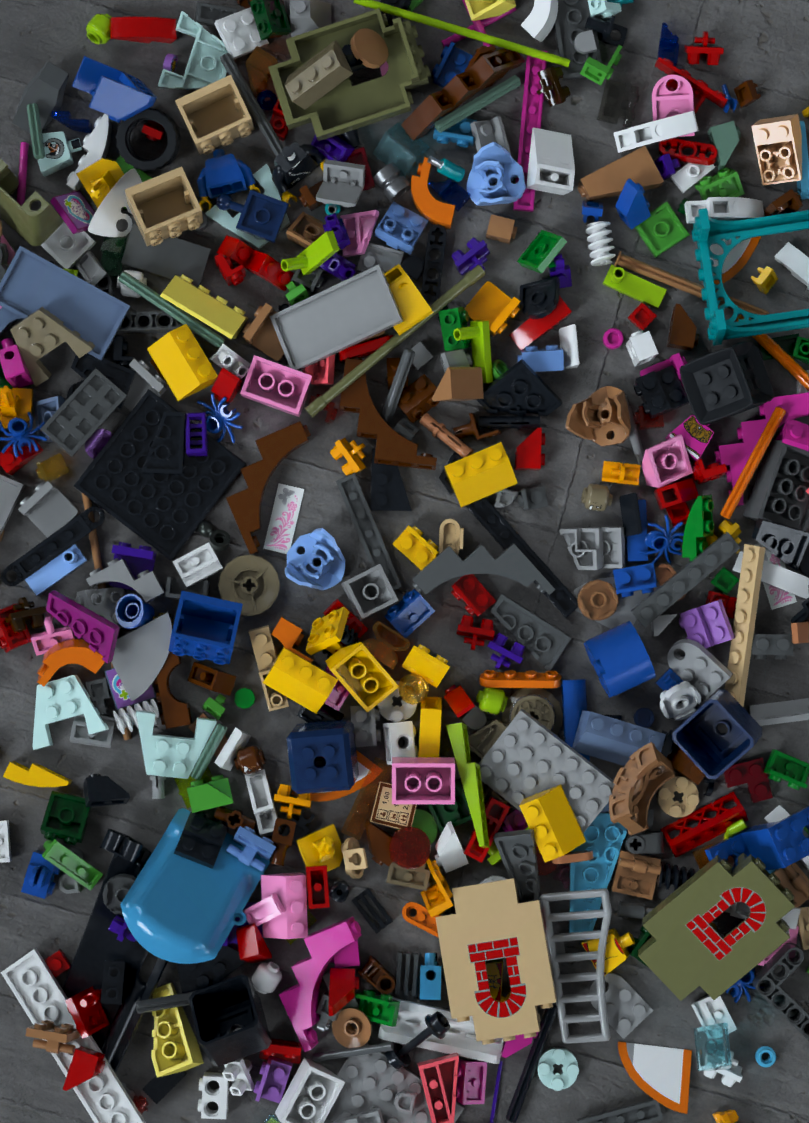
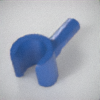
[721,84,738,113]

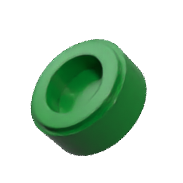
[234,688,255,709]

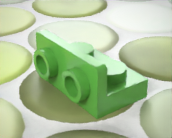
[694,167,745,200]

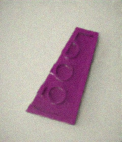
[46,590,120,664]

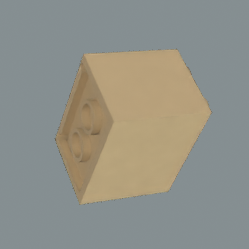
[175,75,255,155]
[125,166,203,246]

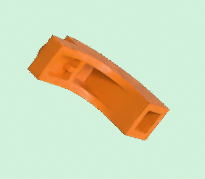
[411,157,455,229]
[37,639,105,686]

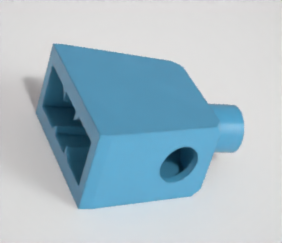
[419,953,441,1000]

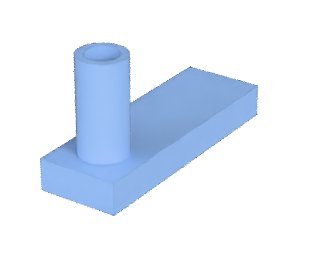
[25,544,88,596]

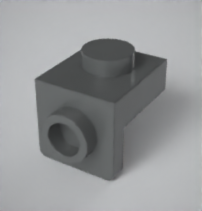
[291,268,324,293]

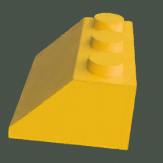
[147,324,218,402]
[444,442,518,508]
[325,642,399,713]
[263,647,338,714]
[519,784,586,862]

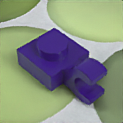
[549,253,572,288]

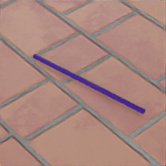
[490,1060,503,1123]

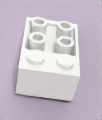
[526,128,575,195]

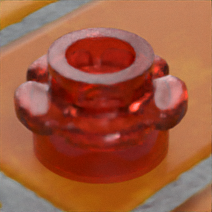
[132,1095,149,1114]

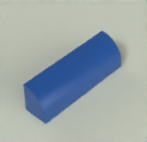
[561,679,590,762]

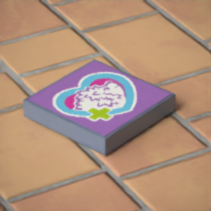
[104,668,156,710]

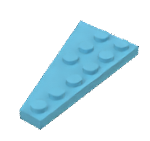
[569,813,627,933]

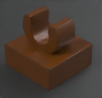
[734,80,761,108]

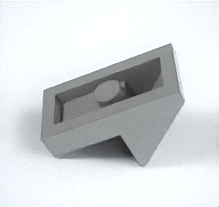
[650,614,677,637]

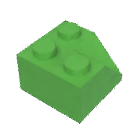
[187,774,234,813]

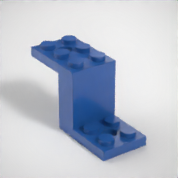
[705,806,809,870]

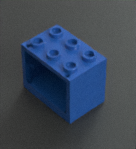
[169,591,243,665]

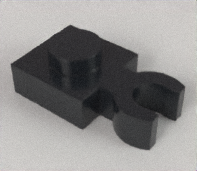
[281,808,315,847]

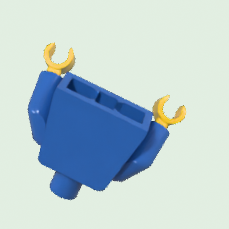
[197,149,261,211]

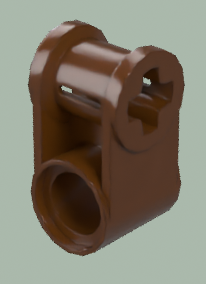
[357,955,396,994]

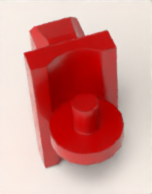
[684,31,724,65]
[456,615,495,651]

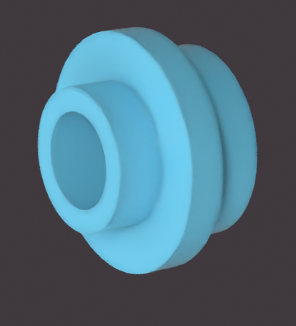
[755,1046,776,1067]

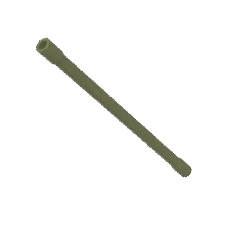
[305,265,486,418]

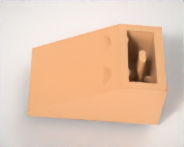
[751,114,802,185]

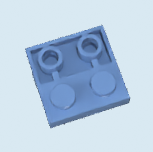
[375,201,429,255]
[227,826,276,871]

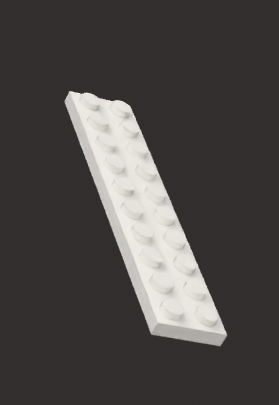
[1,948,146,1123]

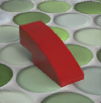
[110,17,177,44]
[509,295,572,351]

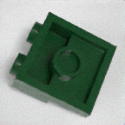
[427,778,472,833]
[40,791,91,846]

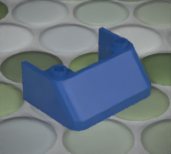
[72,56,157,123]

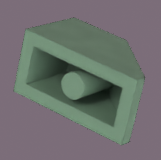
[707,121,741,171]

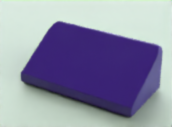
[311,134,354,162]

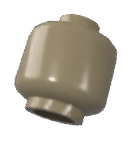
[581,483,613,512]

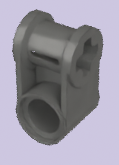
[623,831,664,854]

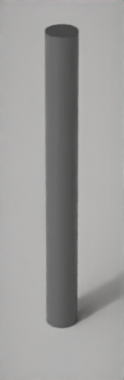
[313,1042,394,1062]

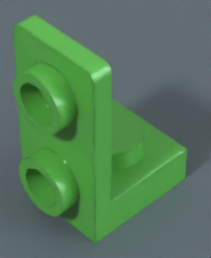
[580,45,623,86]

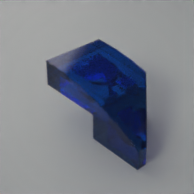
[657,23,679,67]
[52,111,92,133]
[428,179,471,212]

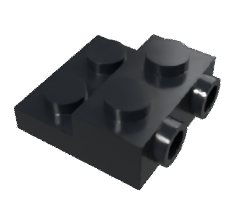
[633,365,689,419]
[174,811,229,869]

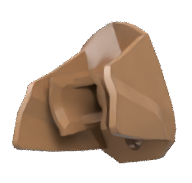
[566,386,631,447]

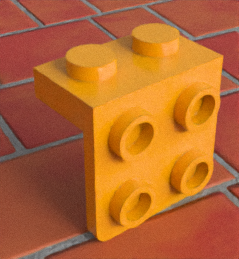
[464,281,521,337]
[420,856,453,917]

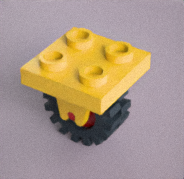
[305,607,359,658]

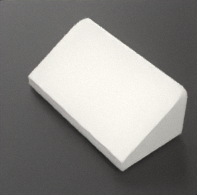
[559,324,580,369]
[214,727,251,771]

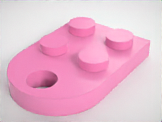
[652,74,695,137]

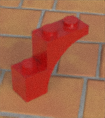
[217,235,294,291]

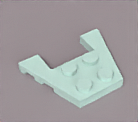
[157,11,228,90]
[205,164,290,249]
[32,675,109,750]
[136,710,217,779]

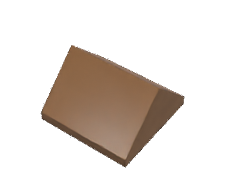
[286,212,325,249]
[432,367,484,401]

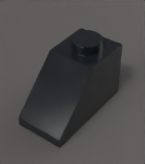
[83,774,130,807]

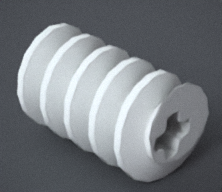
[586,221,616,266]
[113,699,159,734]

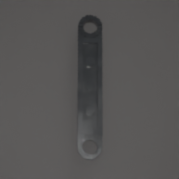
[1,506,105,586]

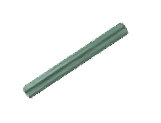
[434,75,521,133]

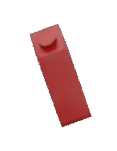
[464,796,510,863]

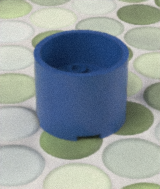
[584,621,656,698]

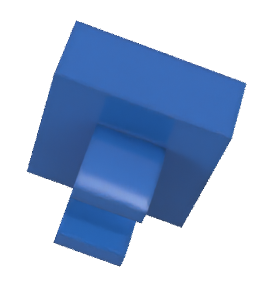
[581,200,603,223]
[655,668,683,691]

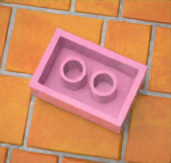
[392,757,455,804]

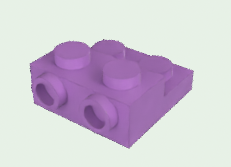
[679,599,735,648]

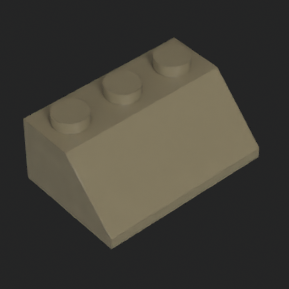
[285,40,353,109]

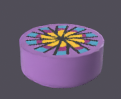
[163,53,178,73]

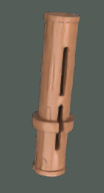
[419,413,474,458]

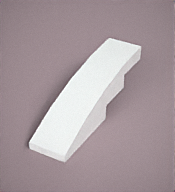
[775,242,809,290]
[733,551,809,599]

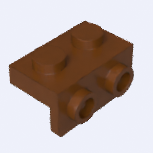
[397,374,440,423]

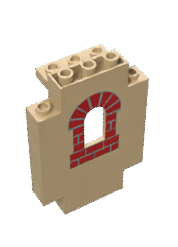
[435,878,557,1045]

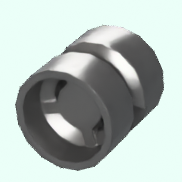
[373,162,411,202]

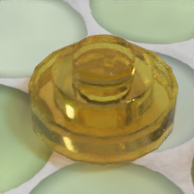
[398,673,428,705]

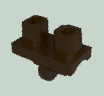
[536,66,571,107]
[5,597,47,633]

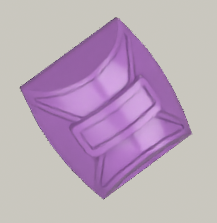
[85,429,113,459]

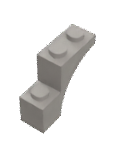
[86,558,165,603]

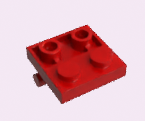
[65,986,110,1039]

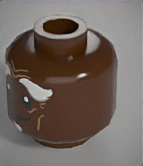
[234,745,266,775]

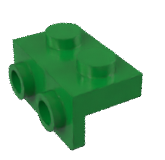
[439,307,471,351]
[764,749,809,791]
[355,989,400,1027]

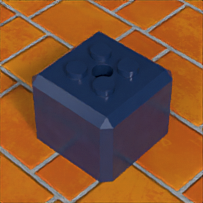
[672,689,762,779]
[286,720,359,794]

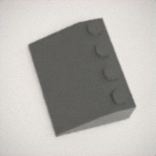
[743,439,809,531]

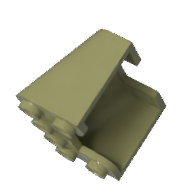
[0,158,64,246]

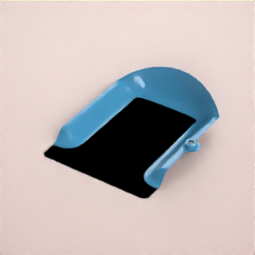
[120,808,270,964]

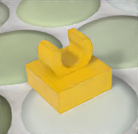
[751,266,778,294]

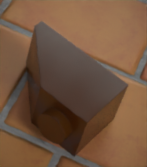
[666,303,699,351]
[187,662,237,696]
[667,743,705,785]
[365,819,403,866]

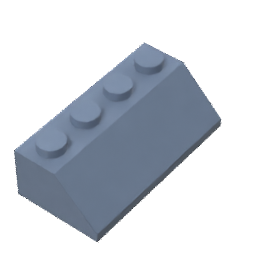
[572,710,666,766]

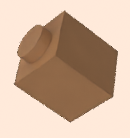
[486,214,518,244]

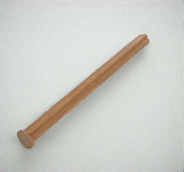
[614,251,769,315]

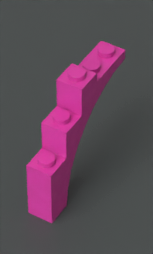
[715,392,809,507]

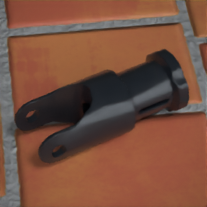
[330,880,349,903]

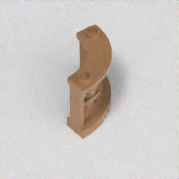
[609,742,675,835]

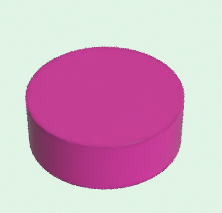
[603,328,624,350]

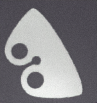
[88,168,142,237]

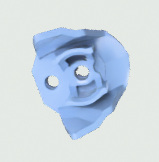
[467,142,526,206]
[285,528,346,590]

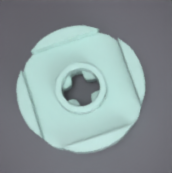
[537,1047,579,1091]

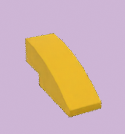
[3,761,72,787]

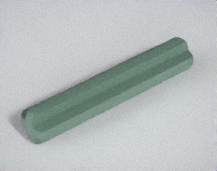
[27,103,45,160]
[191,723,227,780]

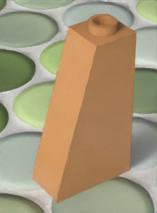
[577,146,664,201]

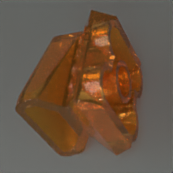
[363,621,410,670]

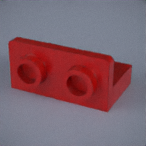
[214,253,246,286]
[691,459,728,484]
[451,574,496,617]
[0,603,32,653]
[259,1038,302,1064]

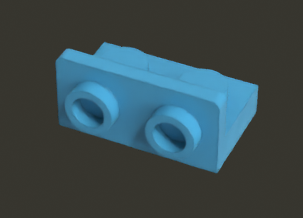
[433,118,477,148]

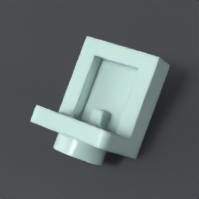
[588,0,622,20]

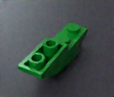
[682,494,715,561]

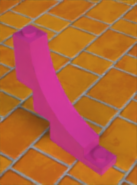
[279,916,362,1052]

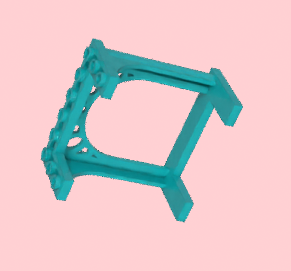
[692,208,809,346]

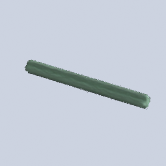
[119,271,225,348]

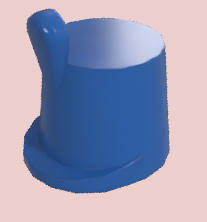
[115,594,154,629]

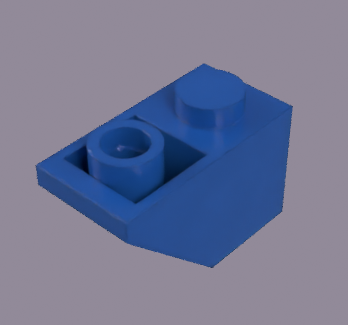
[615,178,651,230]

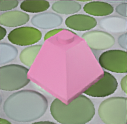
[641,434,693,488]

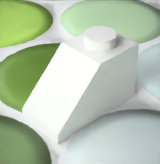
[434,821,469,873]

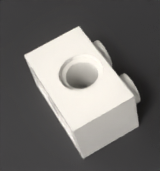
[383,721,418,765]

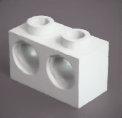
[626,330,659,367]
[198,1072,229,1119]

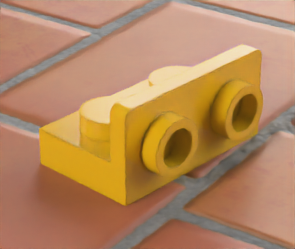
[392,525,439,570]

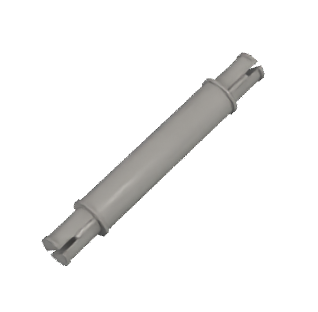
[625,395,645,465]

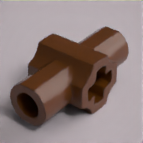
[214,806,257,830]

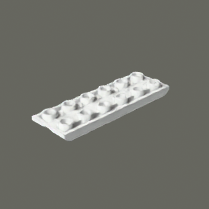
[378,998,504,1064]

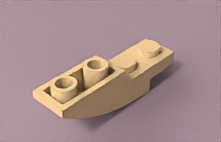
[249,625,289,712]

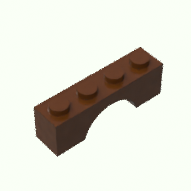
[154,651,192,729]

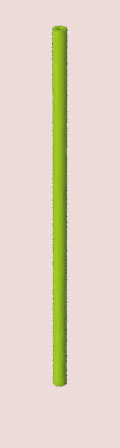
[353,0,570,67]

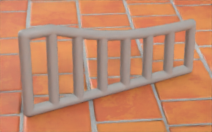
[540,888,612,1044]

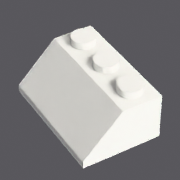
[275,1057,345,1123]

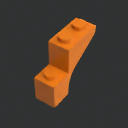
[271,617,314,663]

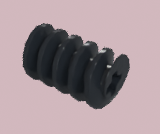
[657,862,699,891]

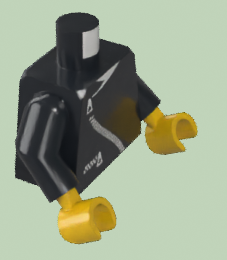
[272,142,325,207]

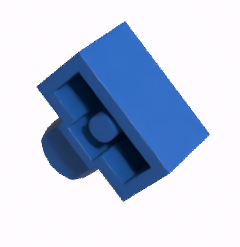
[21,850,60,899]

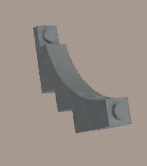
[412,543,555,595]

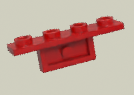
[655,57,728,114]

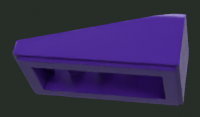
[185,412,208,457]

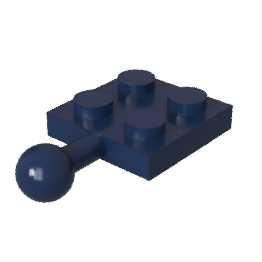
[216,190,289,243]

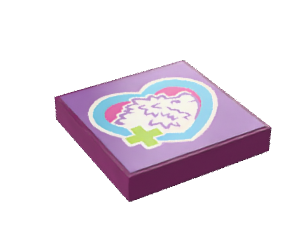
[50,190,95,234]

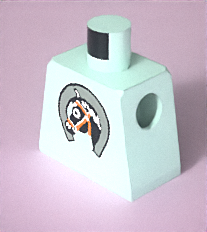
[38,131,82,177]

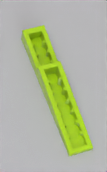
[446,722,490,848]

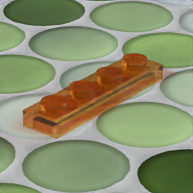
[341,757,392,840]

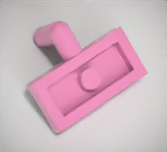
[31,611,75,656]

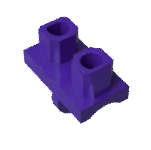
[323,213,351,250]
[452,237,490,276]
[319,253,356,281]
[487,633,525,669]
[108,914,137,942]

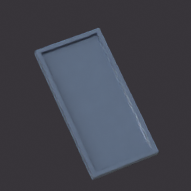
[0,246,131,360]

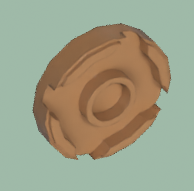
[350,28,389,69]
[577,580,619,621]

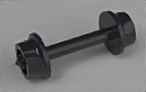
[385,1011,450,1069]

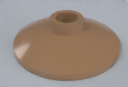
[332,1007,372,1048]

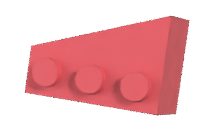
[417,1053,459,1123]

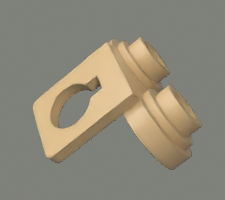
[439,519,464,555]
[341,837,368,879]

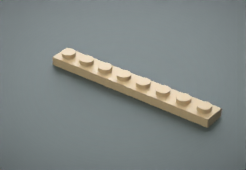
[725,544,766,707]

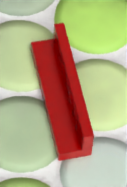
[661,791,748,858]

